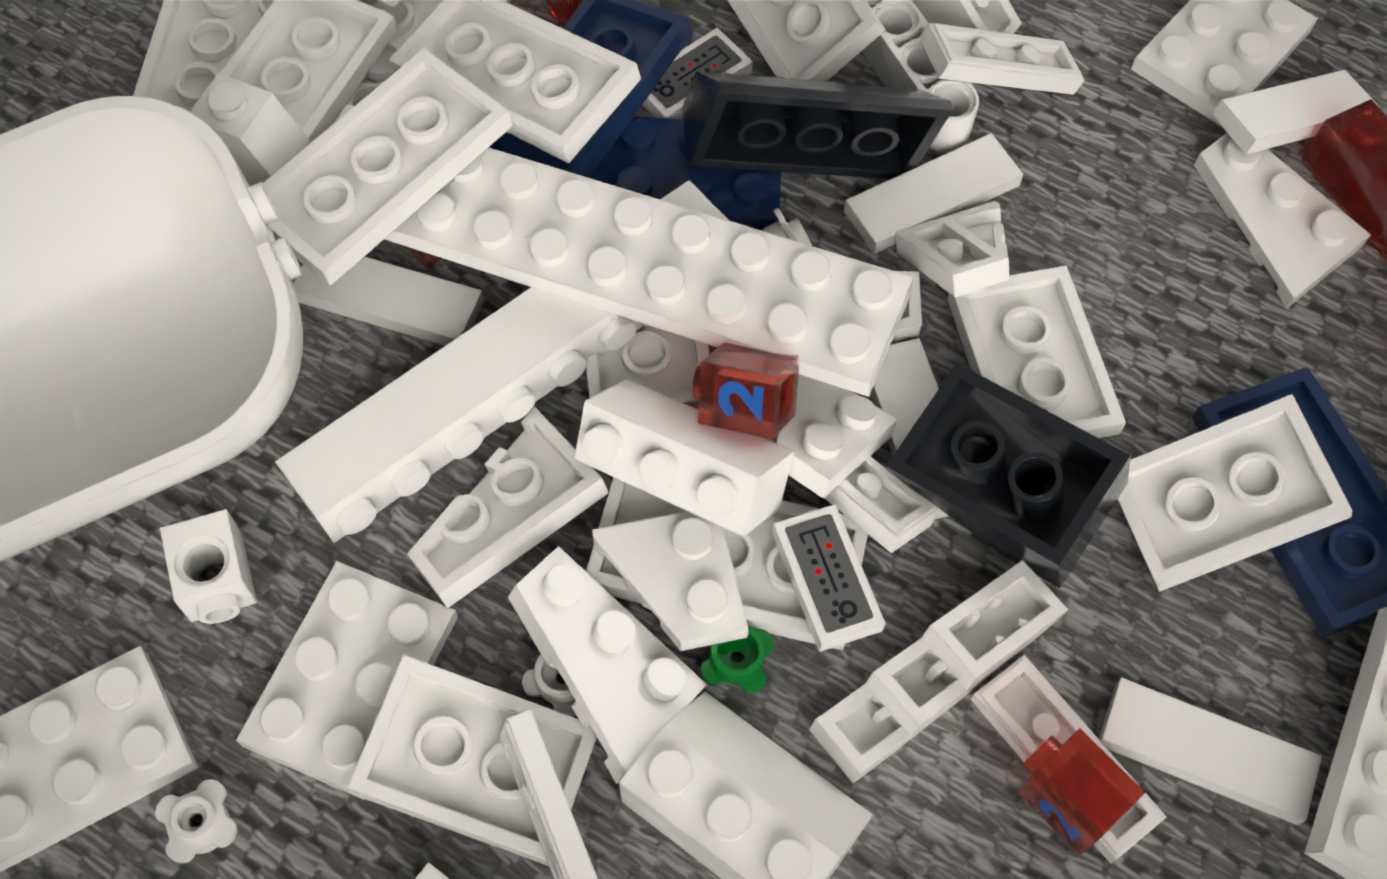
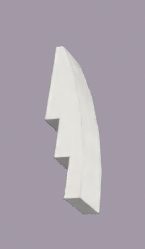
[809,560,1068,784]

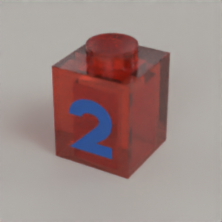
[692,342,799,439]
[1017,728,1146,856]

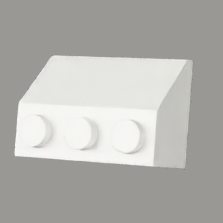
[619,692,873,879]

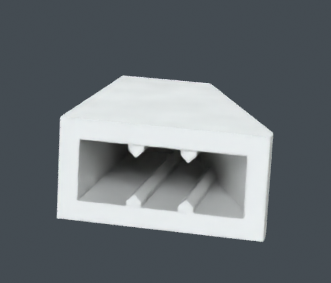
[190,73,311,186]

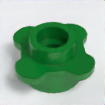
[700,626,774,694]

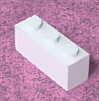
[574,379,794,537]

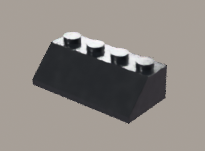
[682,71,953,179]

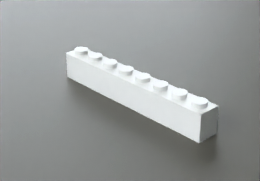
[275,180,729,543]

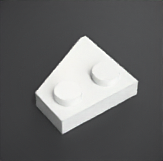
[895,201,1010,297]
[774,371,897,498]
[592,511,748,651]

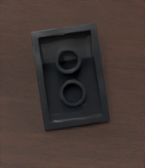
[886,363,1131,589]

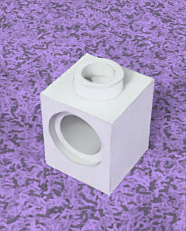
[160,509,257,624]

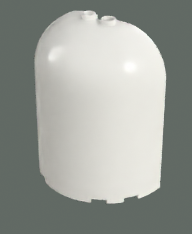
[0,96,303,562]

